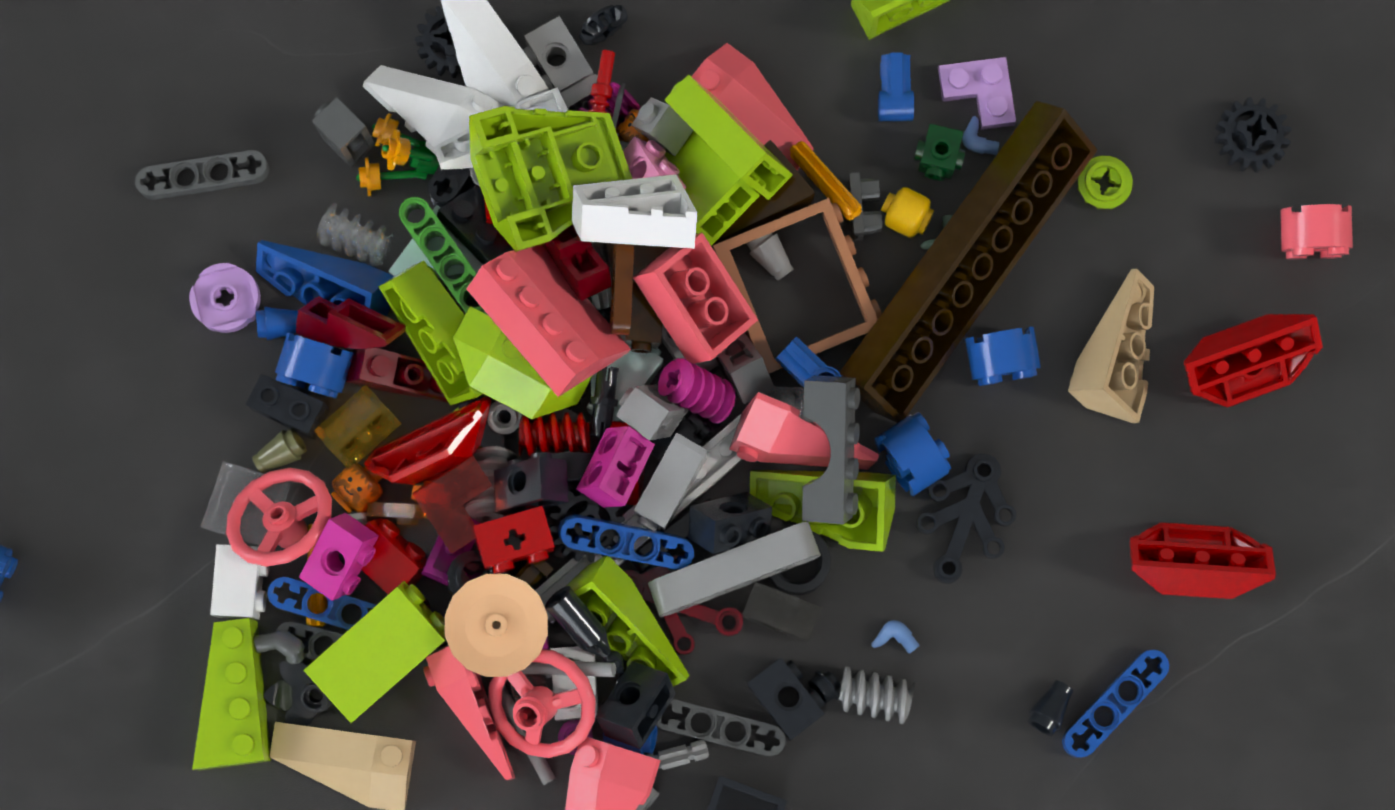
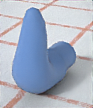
[962,116,999,155]
[871,620,920,653]

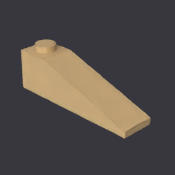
[1068,269,1154,423]
[269,722,416,810]

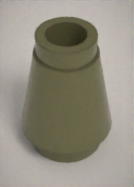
[252,428,307,474]

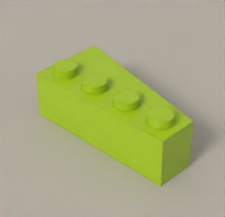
[378,260,483,406]
[192,618,272,770]

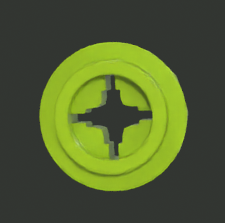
[1078,156,1133,210]

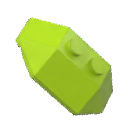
[453,306,593,419]

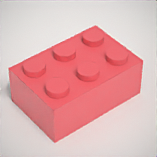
[633,233,758,364]

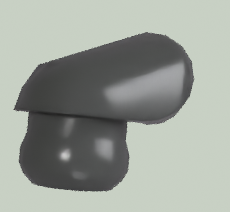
[254,630,305,664]

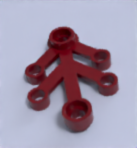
[624,555,743,655]

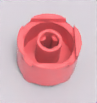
[1280,204,1353,260]

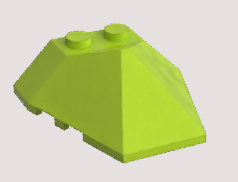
[469,106,632,252]

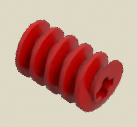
[519,412,591,457]

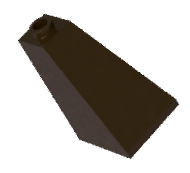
[696,140,815,246]
[604,243,669,353]

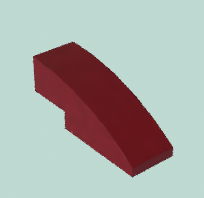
[544,224,612,301]
[296,296,406,349]

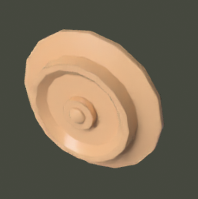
[445,574,548,677]

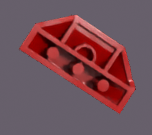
[1184,314,1323,408]
[364,396,491,485]
[1129,522,1276,599]

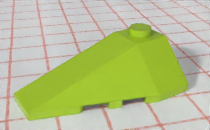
[566,556,689,686]

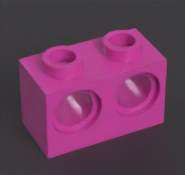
[576,426,655,507]

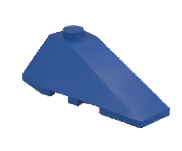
[256,240,394,316]

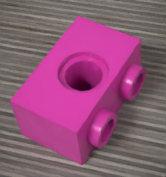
[299,513,379,601]

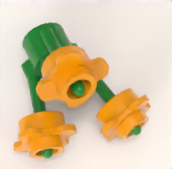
[356,113,439,197]

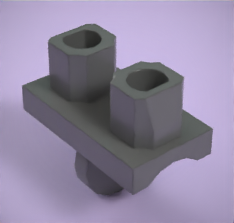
[831,173,882,241]

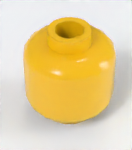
[881,187,935,238]

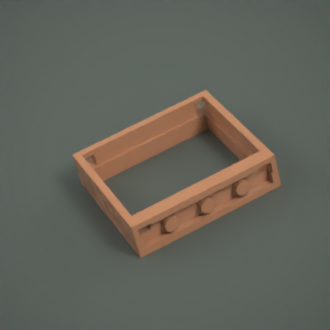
[711,198,882,373]

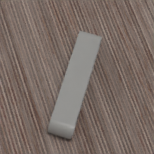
[648,522,821,617]

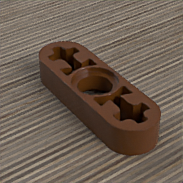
[610,243,634,335]

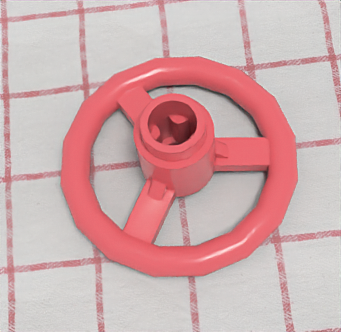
[226,468,332,567]
[488,649,596,758]

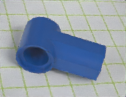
[878,52,914,121]
[775,336,841,388]

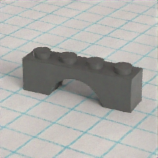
[802,375,860,524]

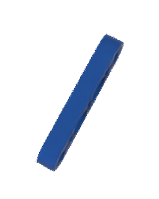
[558,515,694,569]
[267,577,376,630]
[1062,650,1170,758]

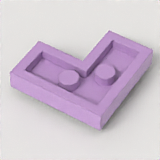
[938,57,1016,130]

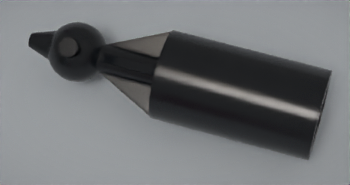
[545,586,625,676]

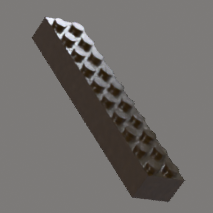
[839,101,1097,423]

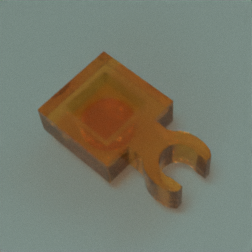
[367,502,433,525]

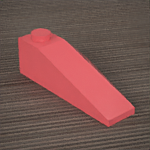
[691,43,814,170]
[729,392,879,470]
[423,646,515,780]
[565,737,661,810]

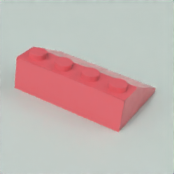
[466,245,631,397]

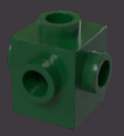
[914,124,966,181]

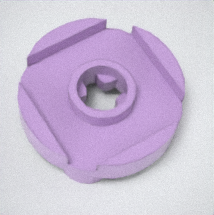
[189,263,261,333]

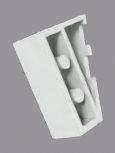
[572,174,697,249]

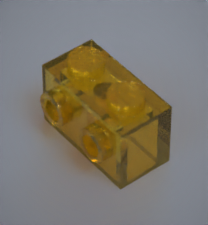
[314,385,402,469]

